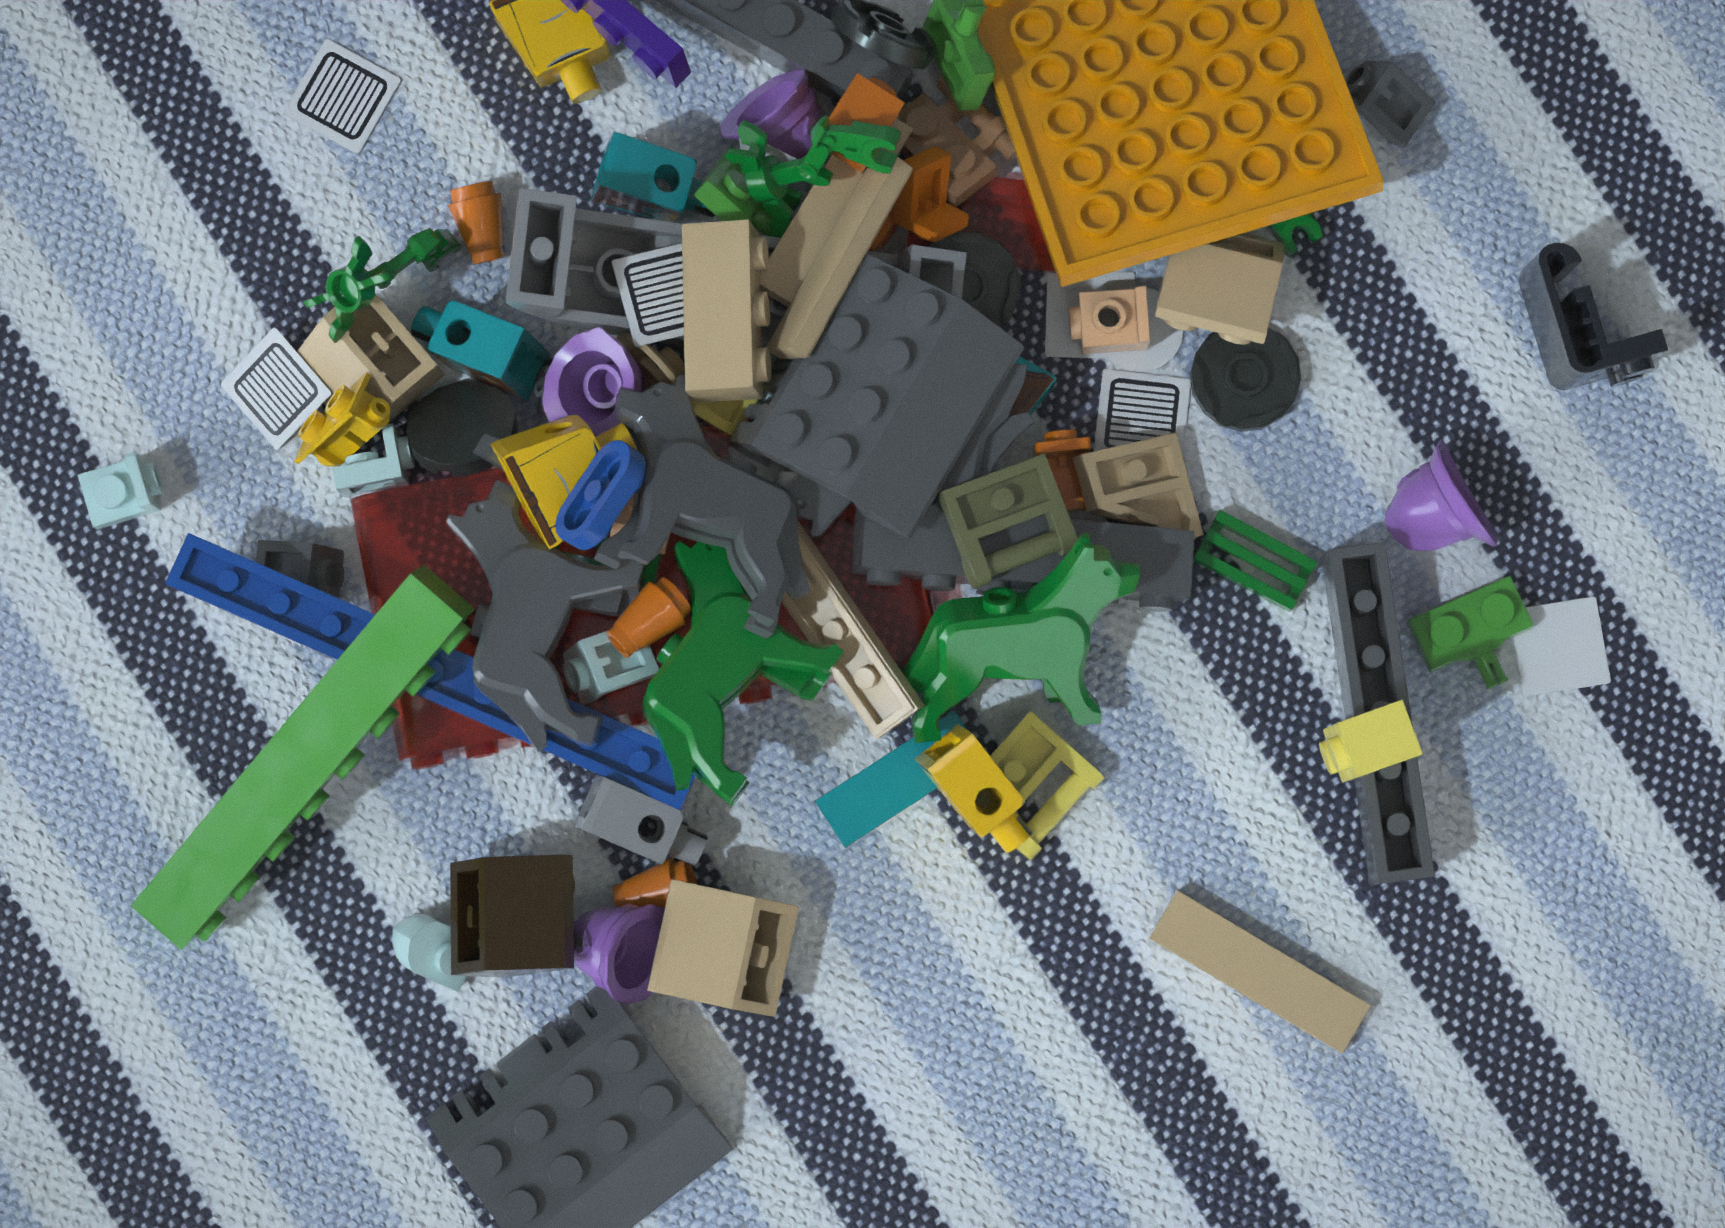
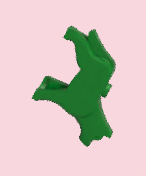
[901,533,1140,743]
[642,541,844,806]

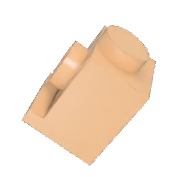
[1068,286,1150,354]

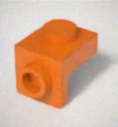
[892,146,969,242]
[1033,430,1091,512]

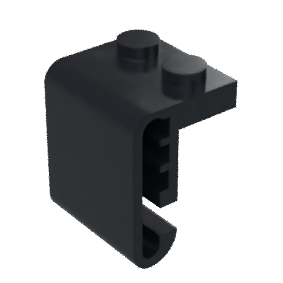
[1519,243,1668,390]

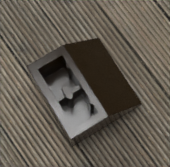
[450,854,576,978]

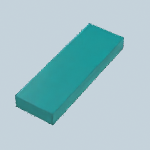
[815,711,967,848]

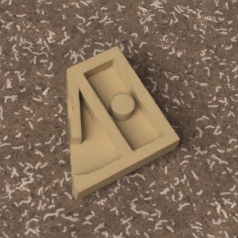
[1073,432,1204,538]

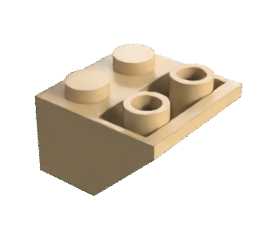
[1155,233,1285,345]
[297,293,445,446]
[647,879,799,1017]

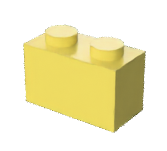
[1319,699,1423,783]

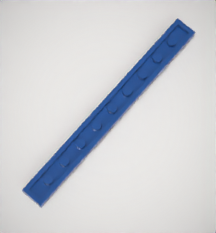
[165,533,696,811]

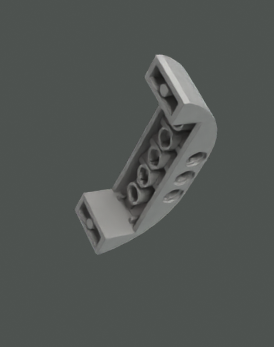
[505,188,967,347]

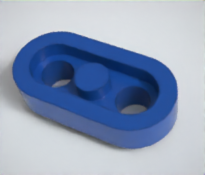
[555,440,646,550]

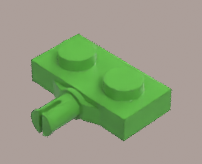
[922,0,995,111]
[694,145,774,237]
[1407,576,1534,690]

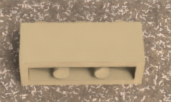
[682,220,771,403]

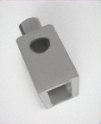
[573,775,708,866]

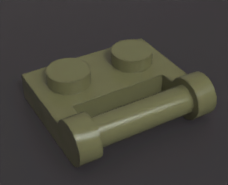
[937,453,1078,589]

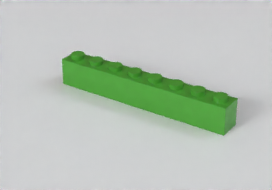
[131,565,476,950]

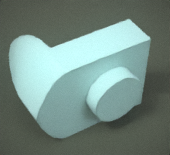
[392,914,466,992]

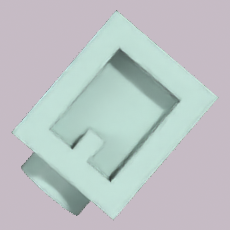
[332,423,415,497]
[78,452,164,530]
[563,631,659,705]

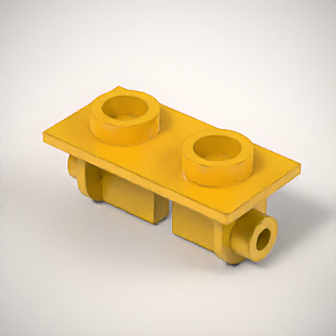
[294,373,391,467]

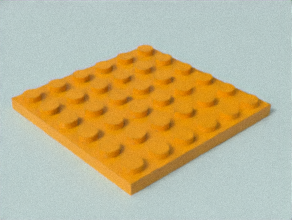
[977,0,1384,287]

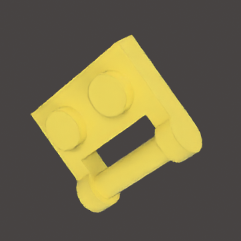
[975,711,1104,861]

